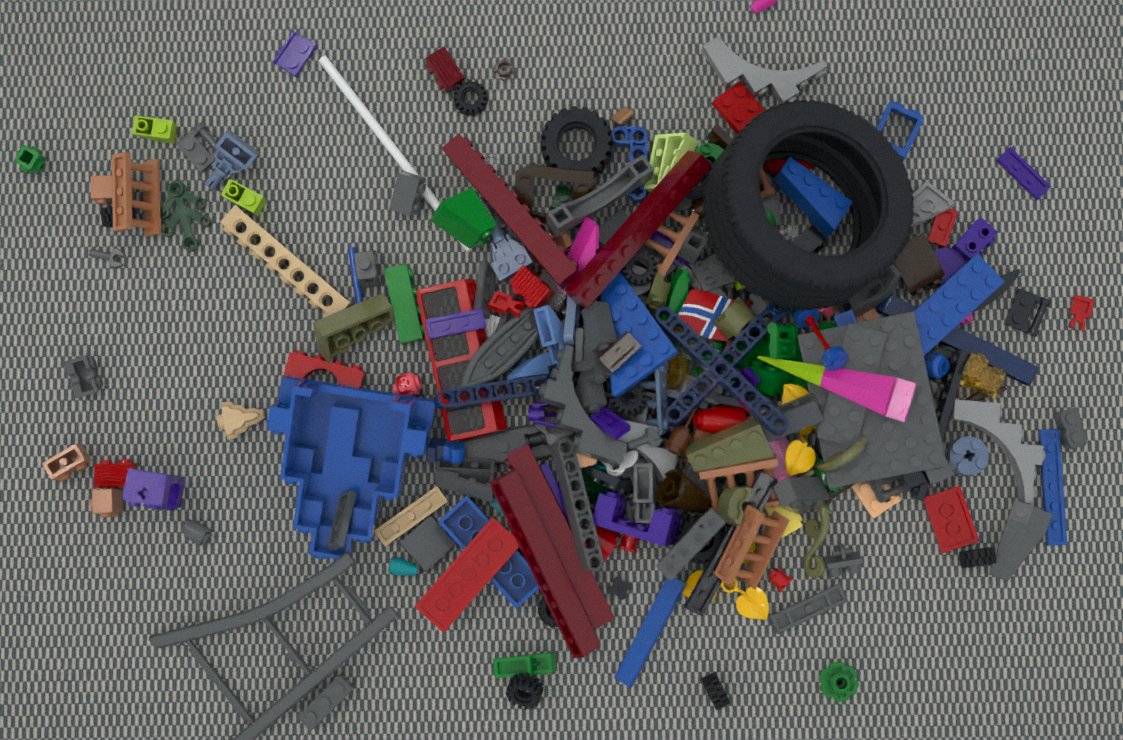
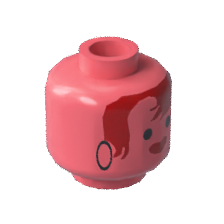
[393,372,423,397]

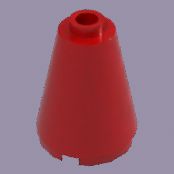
[693,404,750,434]

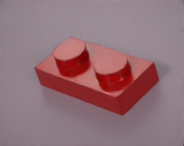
[927,209,958,248]

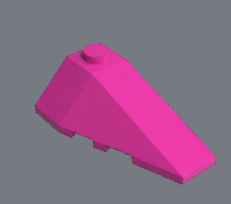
[557,217,599,301]

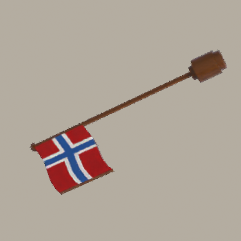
[666,290,754,456]

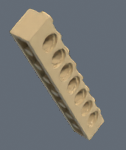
[220,205,352,317]

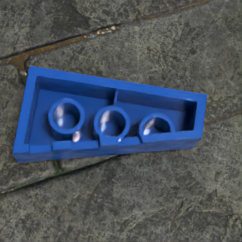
[772,157,852,238]

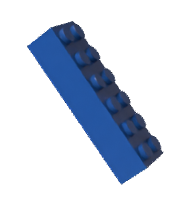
[914,254,1005,356]
[438,495,539,609]

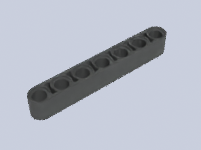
[551,438,604,572]

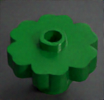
[818,661,859,702]

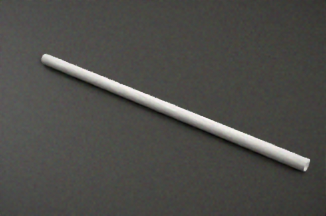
[319,56,474,252]

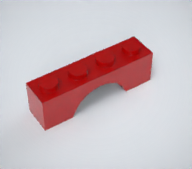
[284,350,366,388]

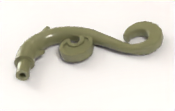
[796,437,867,478]
[804,502,833,578]

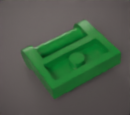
[767,322,798,359]

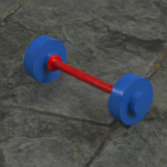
[793,309,848,371]

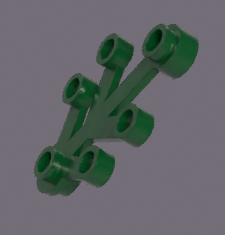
[160,181,211,252]

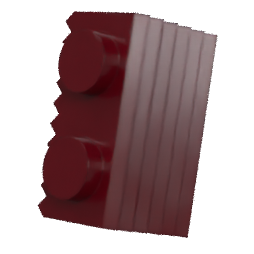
[425,47,466,93]

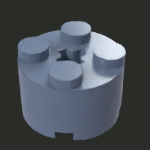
[945,436,989,476]

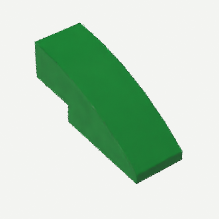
[493,652,558,678]

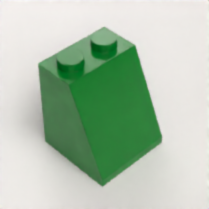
[431,188,497,249]

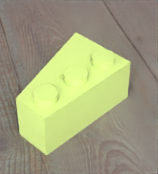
[644,133,699,192]

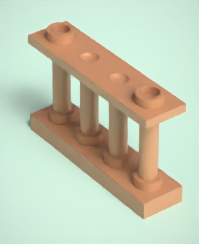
[112,152,161,237]
[638,210,700,277]
[699,453,781,511]
[714,504,790,589]

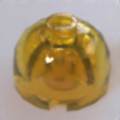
[651,349,690,388]

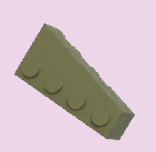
[313,293,394,363]
[685,417,775,472]

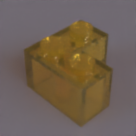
[959,353,1007,399]

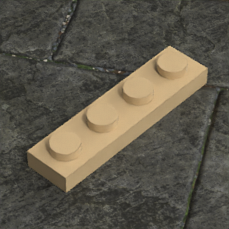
[374,486,449,547]

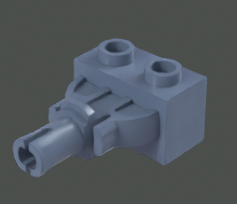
[204,129,259,190]
[490,219,537,282]

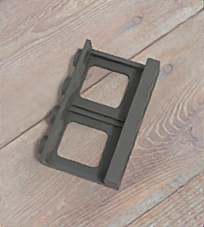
[656,507,726,581]

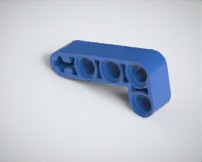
[611,126,648,204]

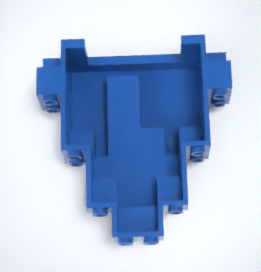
[267,376,436,561]

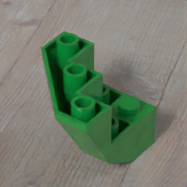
[732,333,803,396]

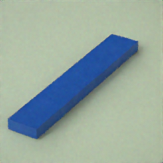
[1038,429,1067,546]
[614,577,687,688]

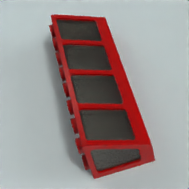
[416,279,507,442]

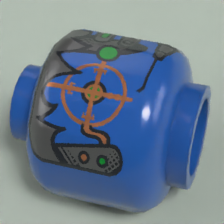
[924,352,949,379]

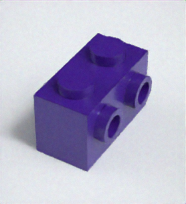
[951,217,998,262]

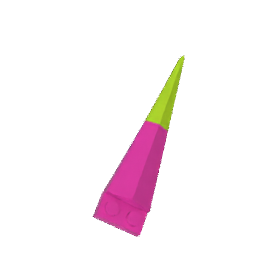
[757,356,917,422]

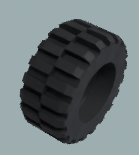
[540,106,613,178]

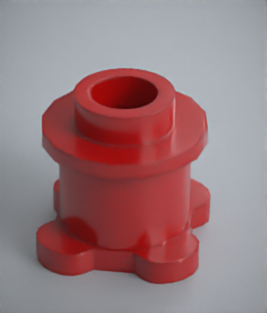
[618,533,641,554]
[768,567,793,592]

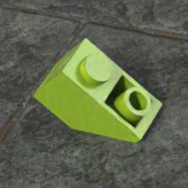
[132,115,178,144]
[221,179,267,217]

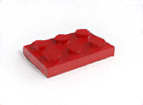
[923,486,979,553]

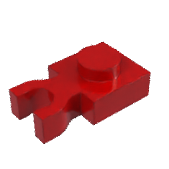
[488,291,525,318]
[1068,295,1094,331]

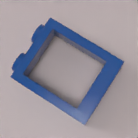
[876,101,924,162]

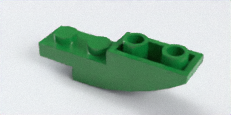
[661,270,690,347]

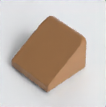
[611,107,634,127]

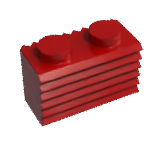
[508,265,555,309]
[94,459,137,488]

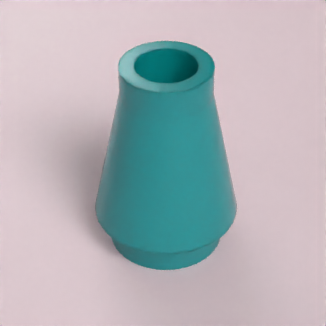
[388,557,418,577]

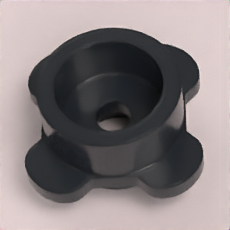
[608,577,631,600]

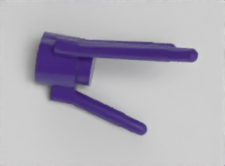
[528,402,565,430]

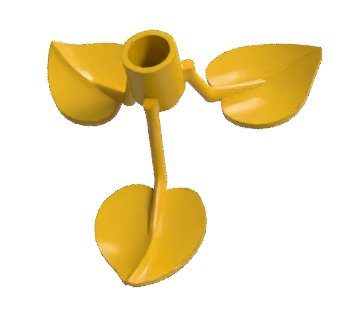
[781,384,817,475]
[682,542,769,620]

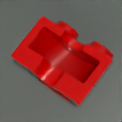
[585,525,622,562]

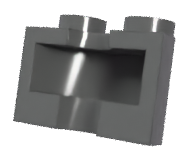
[64,355,103,398]

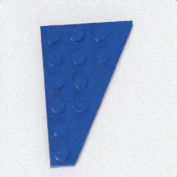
[600,272,678,398]

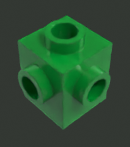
[14,145,47,175]

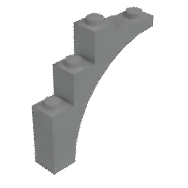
[701,36,827,104]
[948,399,1045,503]
[618,420,682,525]

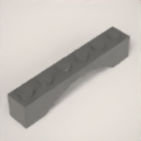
[546,155,654,237]

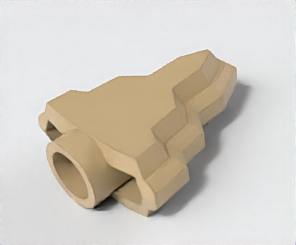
[217,402,265,440]

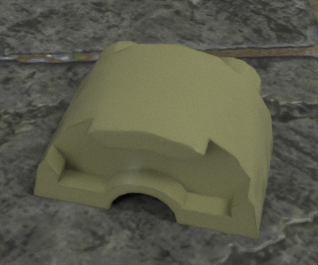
[645,273,671,314]
[712,297,756,339]
[716,487,753,525]

